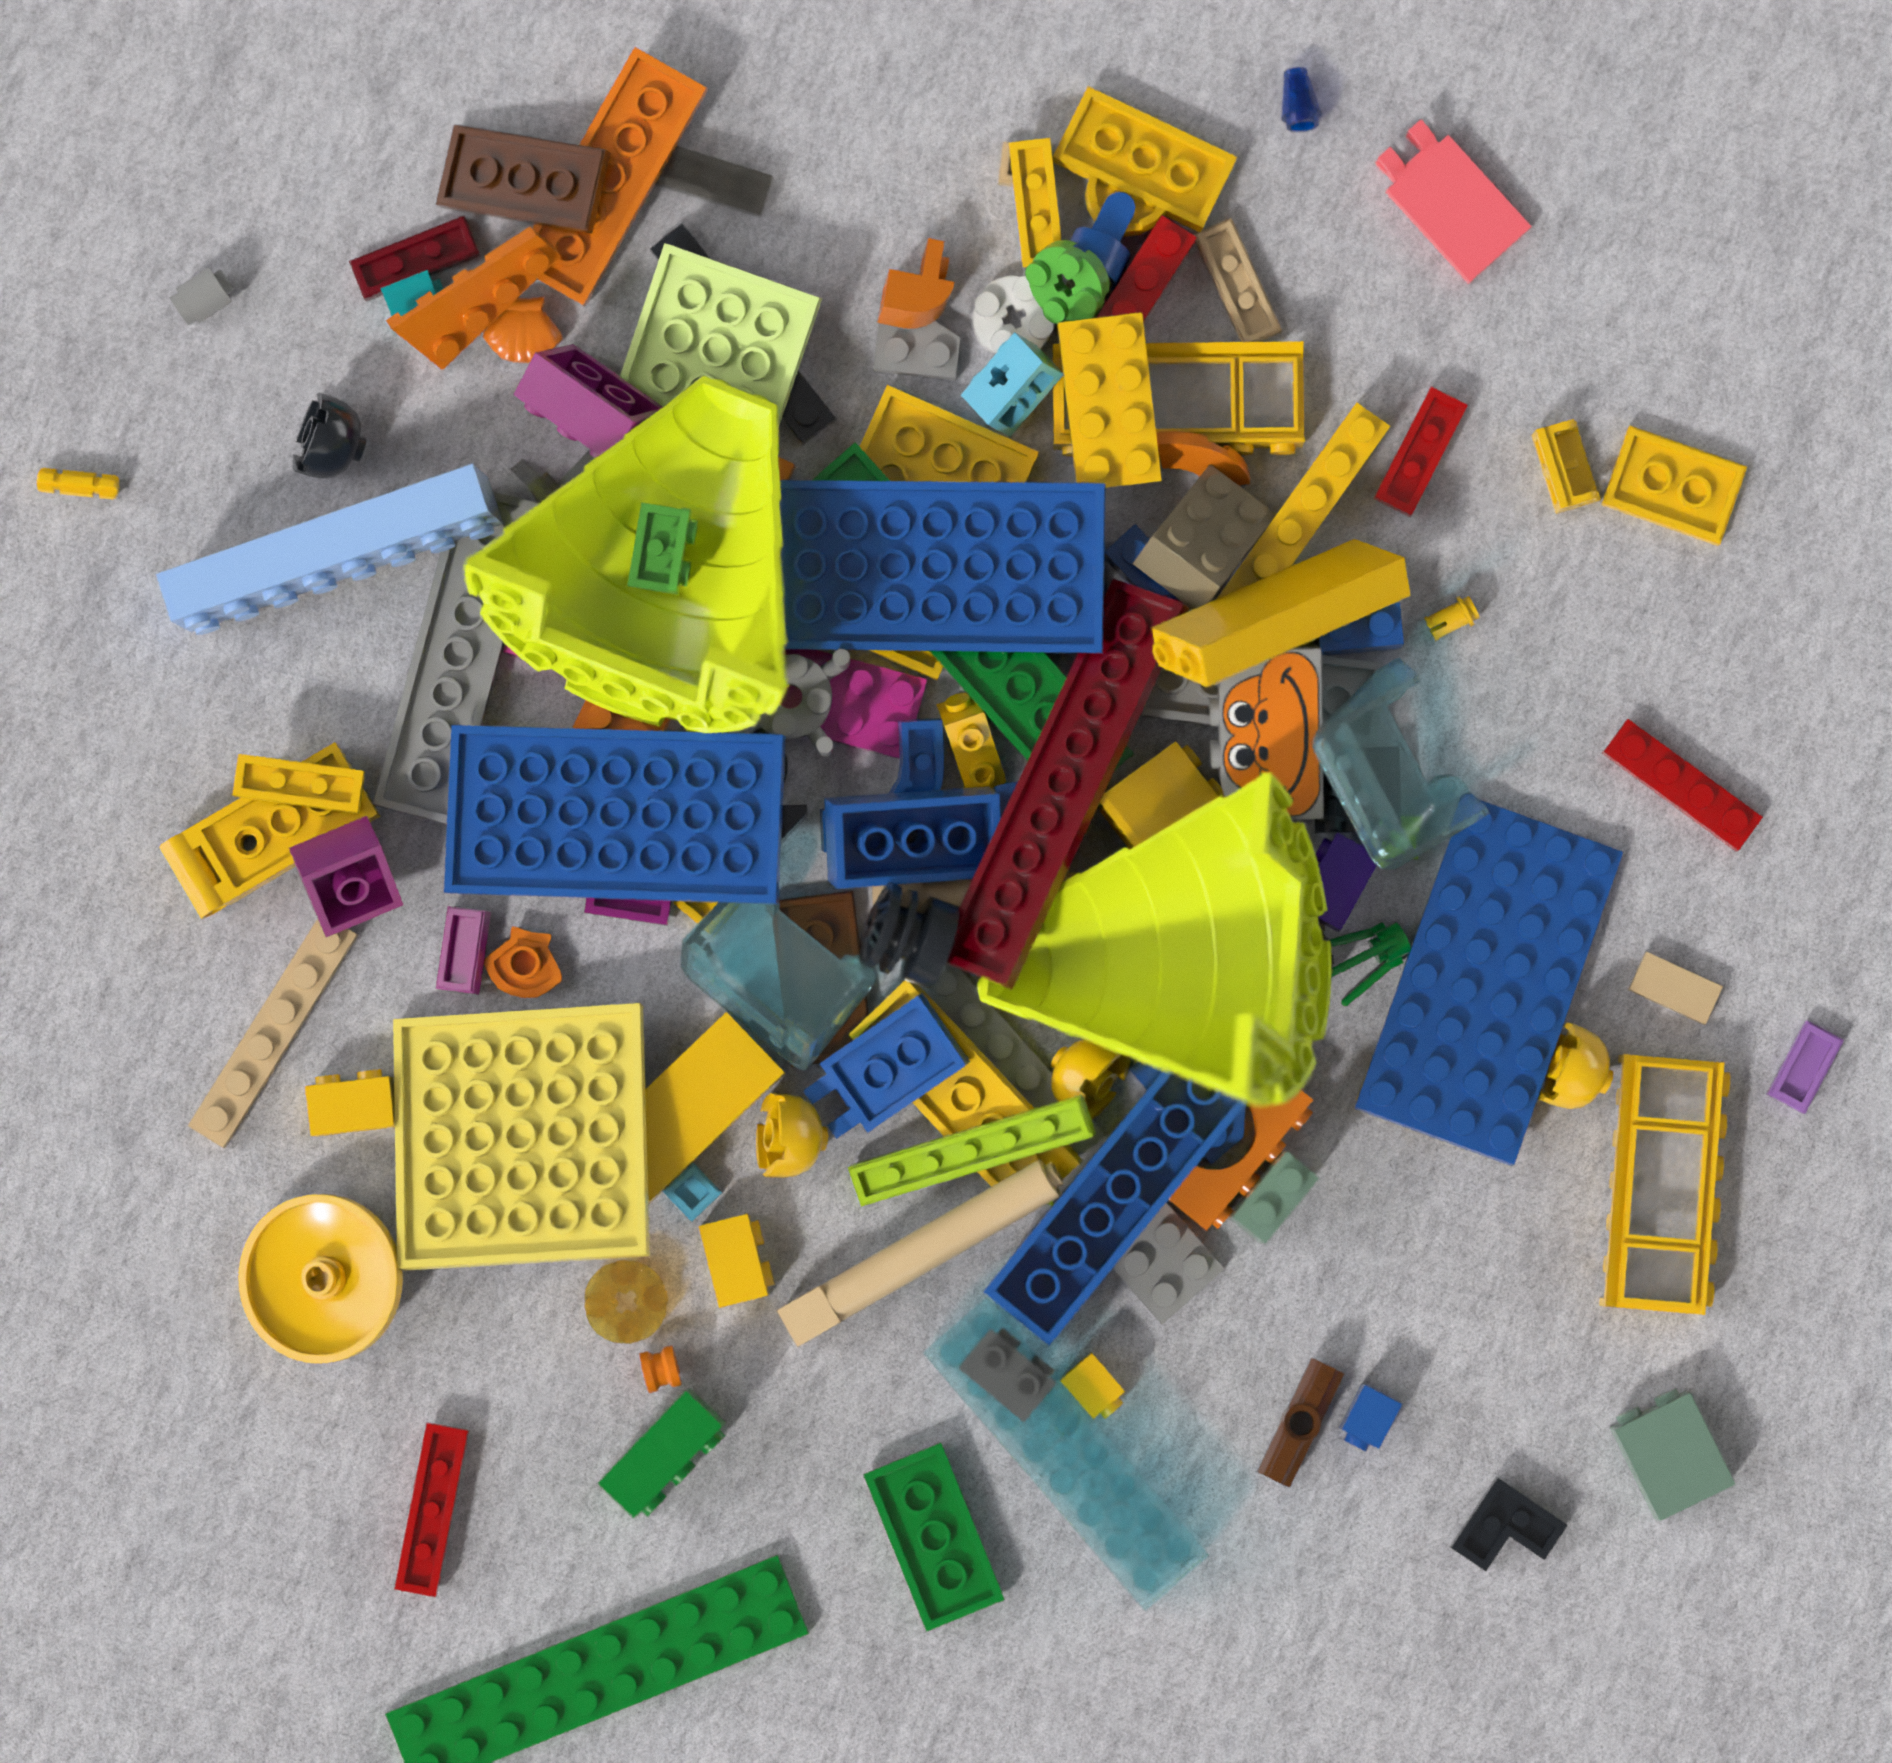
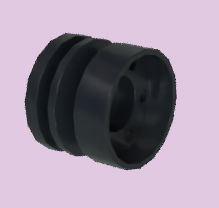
[859,882,959,989]

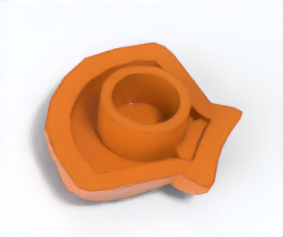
[483,297,562,363]
[484,926,562,998]

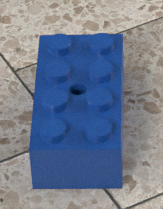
[824,786,1000,889]

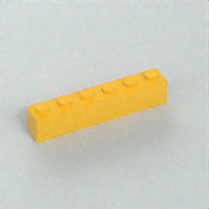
[1217,402,1391,599]

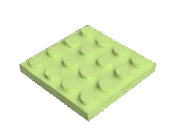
[620,243,823,428]

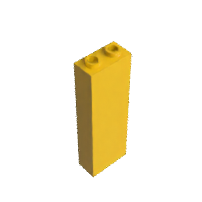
[1152,539,1411,687]
[645,1012,786,1205]

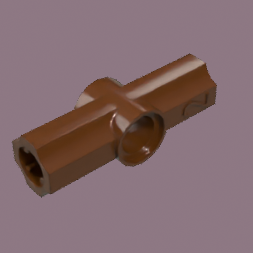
[1256,1357,1344,1488]

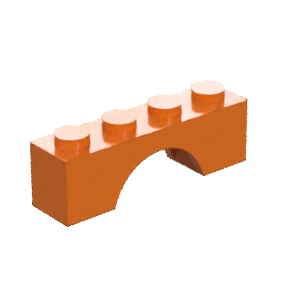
[1168,1090,1313,1230]

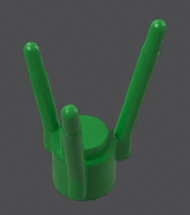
[1330,922,1411,1006]

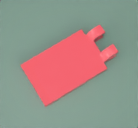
[1375,119,1532,284]

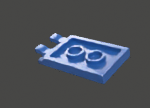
[803,993,970,1139]

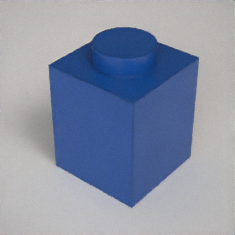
[1339,1383,1402,1452]

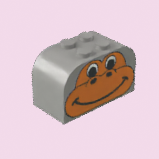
[1209,645,1323,819]

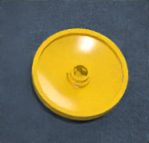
[238,1194,403,1364]

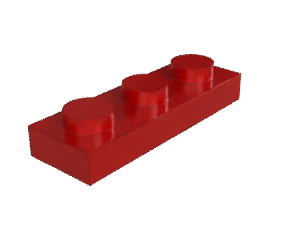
[1374,386,1468,518]

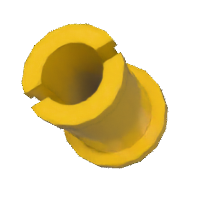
[1424,596,1480,641]

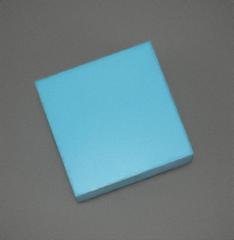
[663,1162,722,1222]

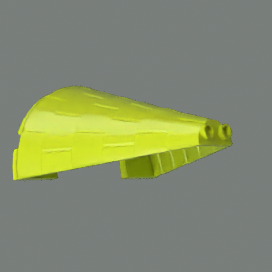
[465,376,787,733]
[978,772,1331,1106]

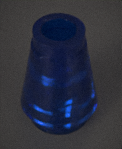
[1281,67,1322,132]

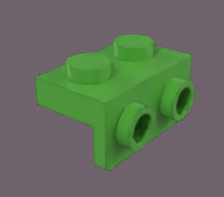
[627,502,698,595]

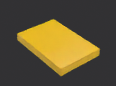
[1601,425,1747,546]

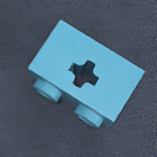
[961,332,1063,437]

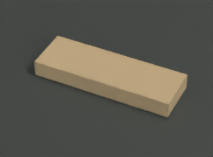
[1193,218,1282,342]

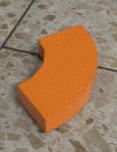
[1156,431,1250,485]

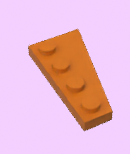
[386,226,561,370]

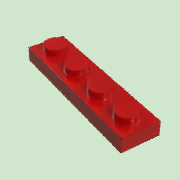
[1602,719,1763,852]
[394,1422,469,1597]

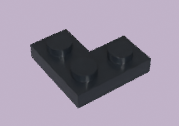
[1450,1477,1568,1571]

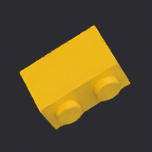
[305,1069,395,1137]
[698,1214,775,1308]

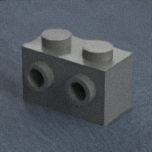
[958,1327,1056,1422]

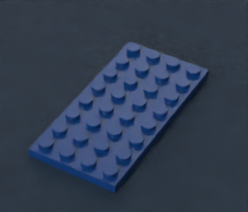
[779,480,1106,653]
[444,725,786,905]
[1354,795,1623,1166]

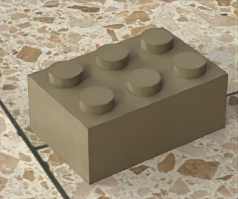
[1133,465,1277,609]

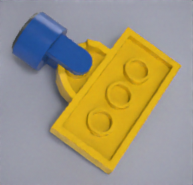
[1052,86,1237,291]

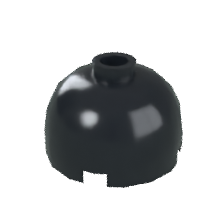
[292,392,366,479]

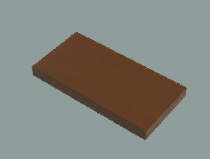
[436,124,611,234]
[771,890,869,1067]

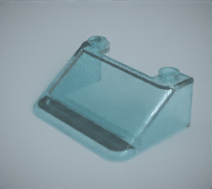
[1312,657,1489,870]

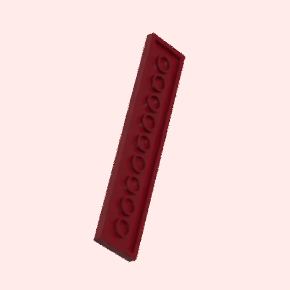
[946,578,1189,990]

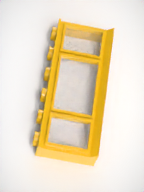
[1052,341,1305,457]
[1599,1054,1730,1315]

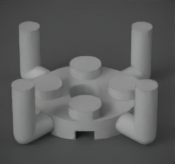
[729,649,850,757]

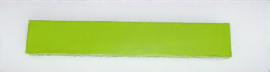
[847,1094,1096,1207]

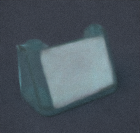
[680,903,877,1071]

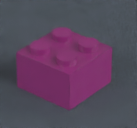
[289,816,404,937]

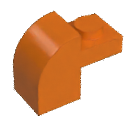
[877,238,955,329]

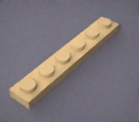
[188,919,358,1148]

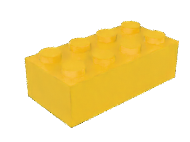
[1057,313,1162,488]

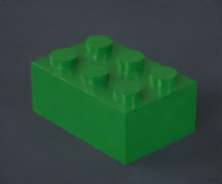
[597,1388,726,1519]

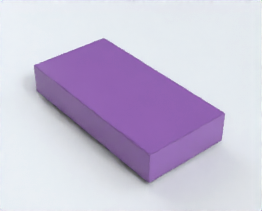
[1766,1020,1844,1114]

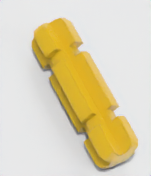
[37,468,120,500]

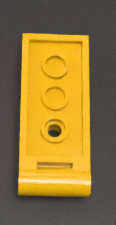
[159,742,381,919]

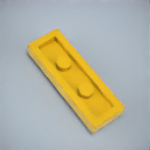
[1008,137,1062,267]
[232,754,365,814]

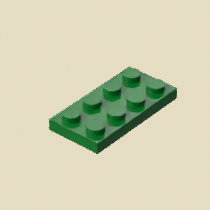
[863,1442,1005,1632]

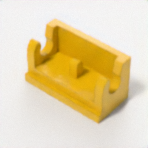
[1531,419,1601,514]

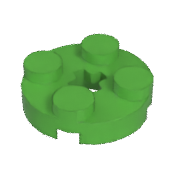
[1025,240,1110,324]

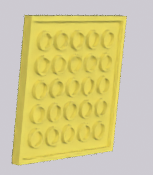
[393,1003,650,1271]

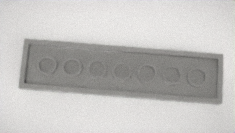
[373,492,540,824]

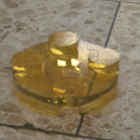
[584,1260,669,1344]

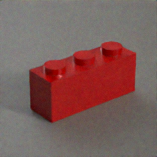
[1096,215,1197,324]

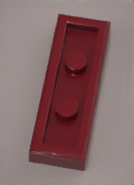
[349,215,481,302]

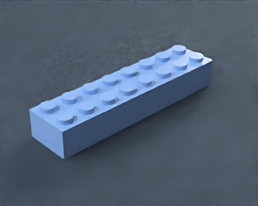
[156,464,503,635]

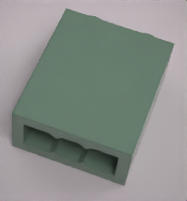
[1228,1151,1319,1244]
[1610,1388,1735,1521]

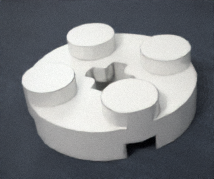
[973,276,1054,354]

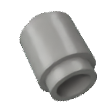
[170,267,234,326]

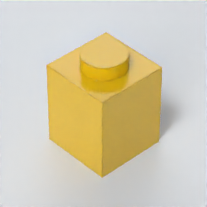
[1059,1352,1125,1419]

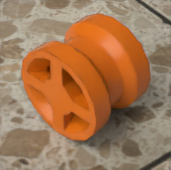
[639,1345,682,1393]

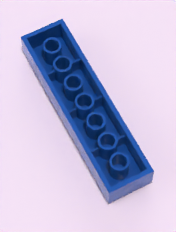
[983,1071,1247,1346]

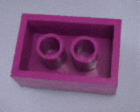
[513,344,663,458]

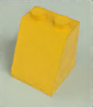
[1097,741,1226,850]

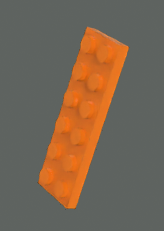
[532,47,708,307]

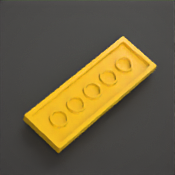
[849,980,1083,1219]

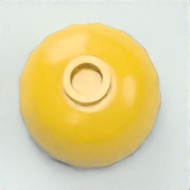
[1538,1023,1614,1109]
[1051,1039,1131,1120]
[756,1093,828,1178]

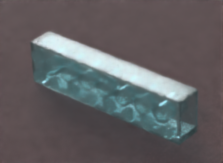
[923,1296,1209,1611]

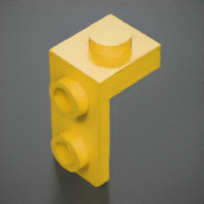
[936,693,1006,788]

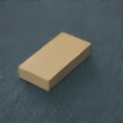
[1628,952,1723,1025]

